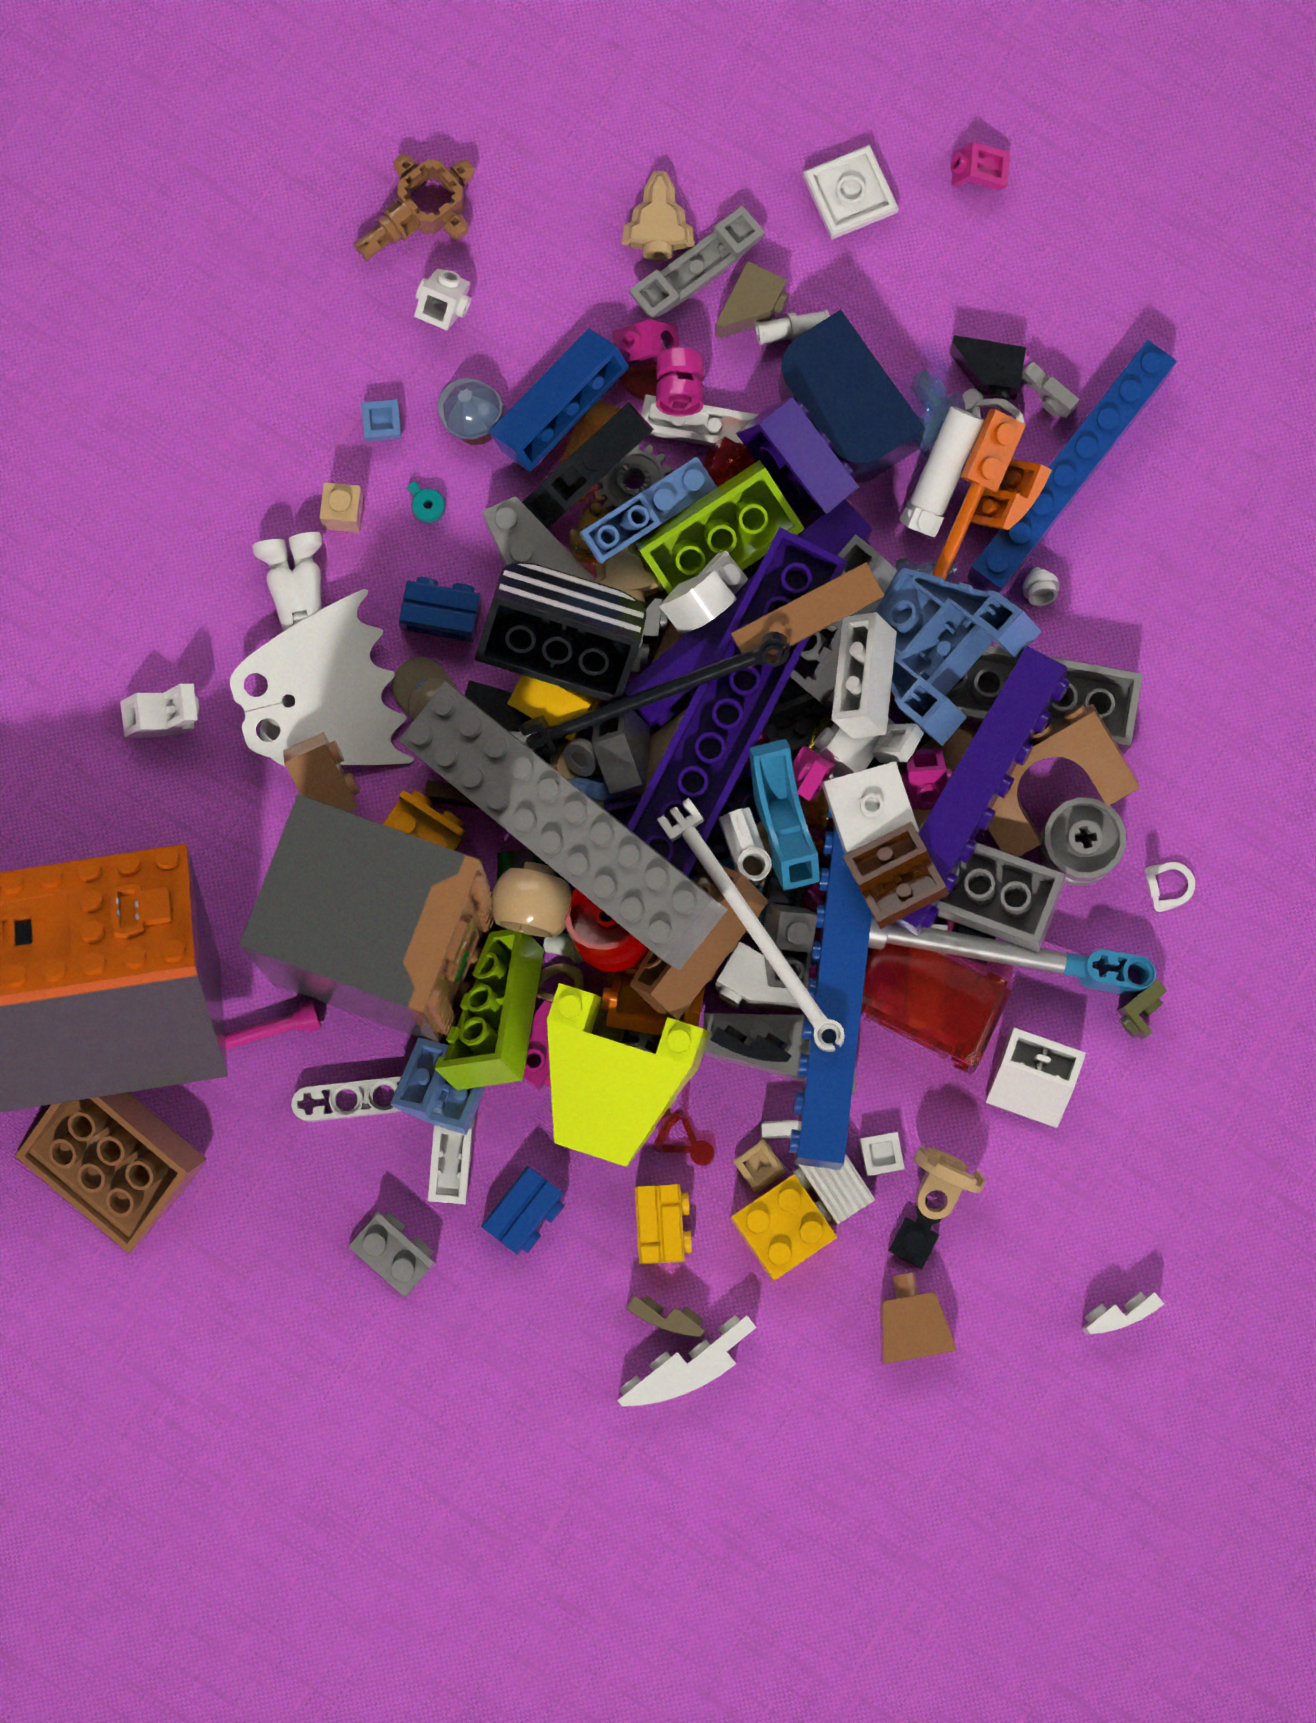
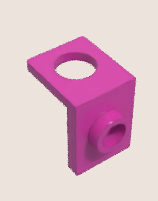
[612,319,680,365]

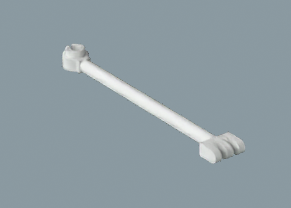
[657,798,845,1052]

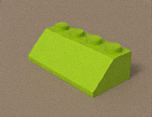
[635,460,805,595]

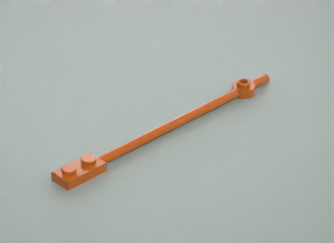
[824,409,1026,827]

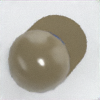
[392,657,460,721]

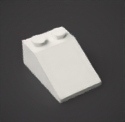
[715,942,808,1012]

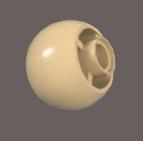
[491,862,572,938]

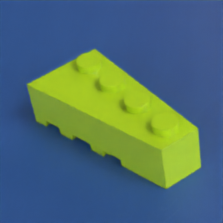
[434,929,544,1090]

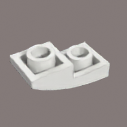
[1081,1292,1164,1335]

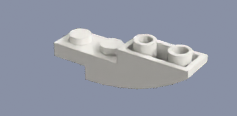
[617,1315,757,1407]

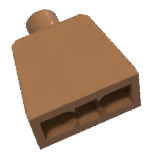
[880,1272,956,1364]

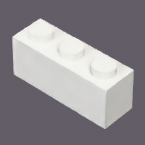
[832,612,897,739]

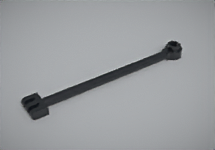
[519,632,790,759]

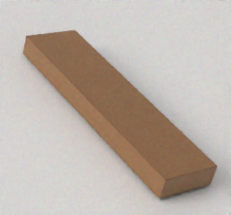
[731,562,884,669]

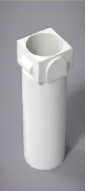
[899,406,985,538]

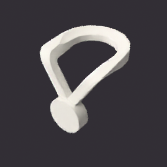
[960,388,1024,424]
[1145,862,1195,912]

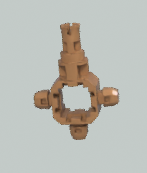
[353,153,475,262]

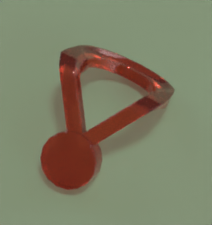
[654,1109,715,1166]

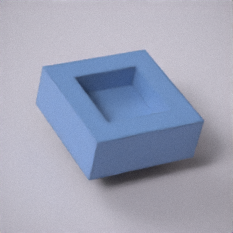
[361,399,402,442]

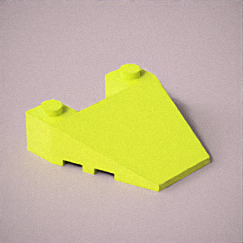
[547,983,710,1167]

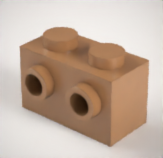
[283,732,360,812]

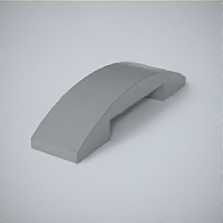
[628,205,765,319]

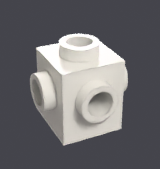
[414,268,471,331]

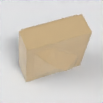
[733,1139,787,1193]

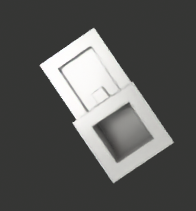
[659,551,748,635]
[120,684,199,738]

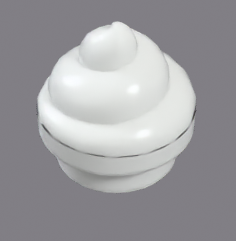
[1022,567,1060,606]

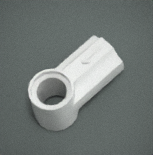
[718,807,772,886]

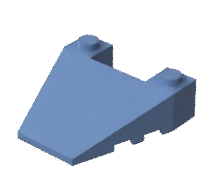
[875,567,1042,746]

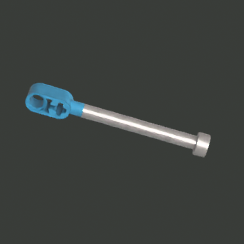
[868,915,1156,996]

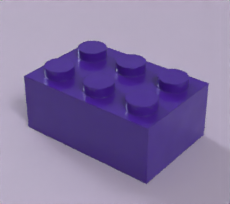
[736,397,859,521]

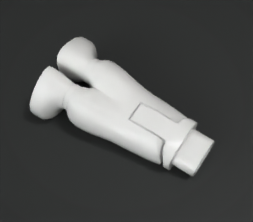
[252,532,323,632]

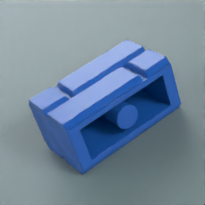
[399,577,481,642]
[481,1166,565,1256]

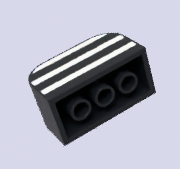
[474,562,647,702]

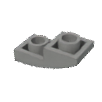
[631,598,667,673]

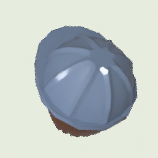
[438,378,504,445]

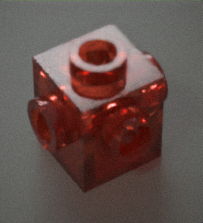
[702,436,757,488]

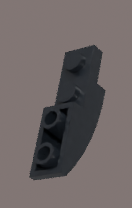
[522,402,654,529]

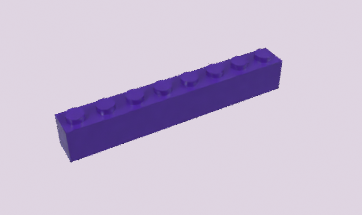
[622,499,873,730]
[894,646,1070,936]

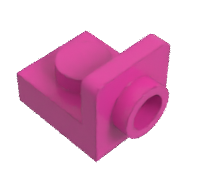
[950,141,1010,190]
[792,746,836,801]

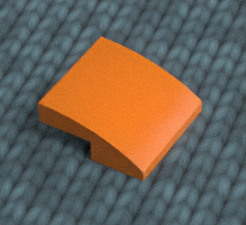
[970,459,1052,530]

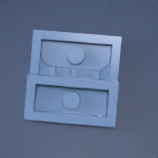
[391,1037,486,1135]

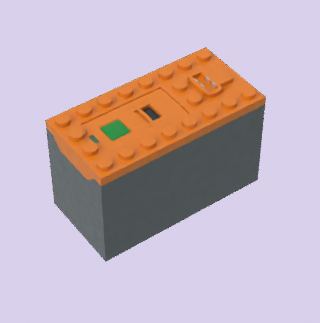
[0,843,228,1112]

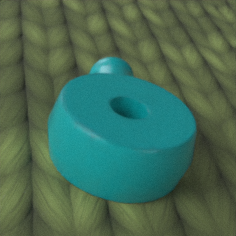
[407,481,446,524]

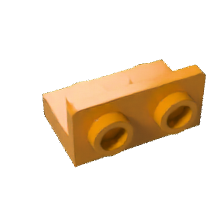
[382,790,466,851]

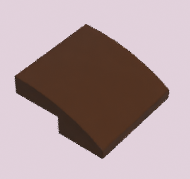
[843,822,949,929]

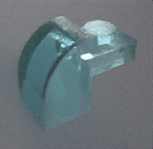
[911,369,966,459]

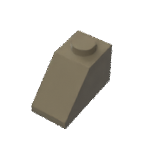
[715,261,790,338]

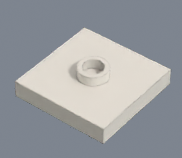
[803,145,899,240]
[822,761,919,855]

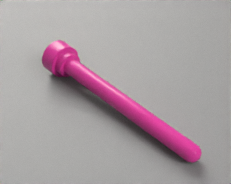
[225,1000,322,1049]

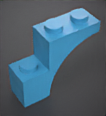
[749,739,820,891]

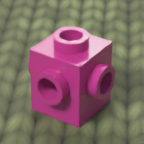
[899,748,952,810]

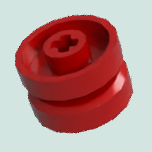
[565,888,649,972]

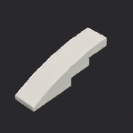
[428,1115,475,1205]

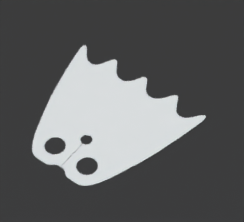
[230,589,414,765]

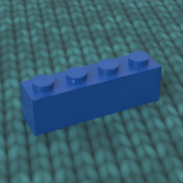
[488,328,630,472]

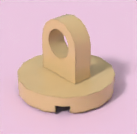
[913,1145,987,1220]

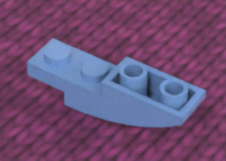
[580,456,717,564]

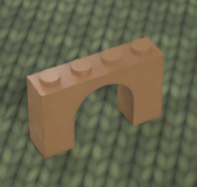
[988,704,1140,857]

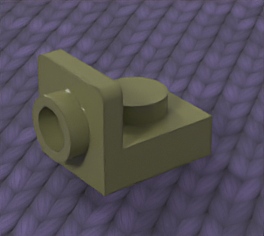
[1118,980,1167,1040]

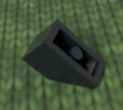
[949,335,1026,401]

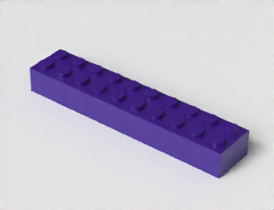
[627,527,848,877]

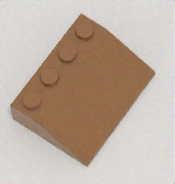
[15,1092,207,1254]

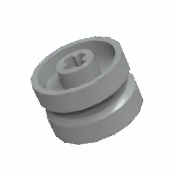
[1038,797,1126,886]

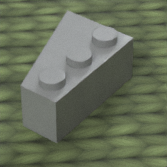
[482,496,596,581]

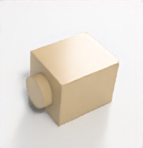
[320,482,364,533]

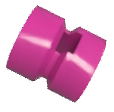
[656,348,704,417]

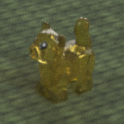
[569,502,609,564]

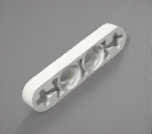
[291,1076,402,1122]

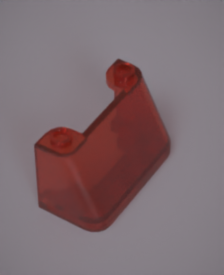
[861,943,1011,1075]

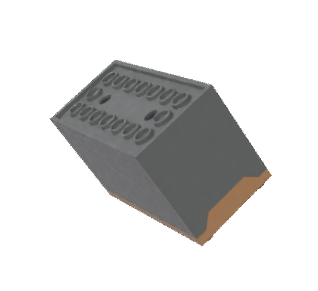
[239,794,495,1043]

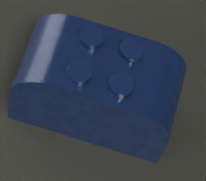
[779,309,925,483]

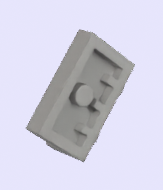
[348,1211,436,1298]

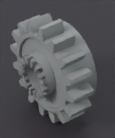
[595,444,673,513]

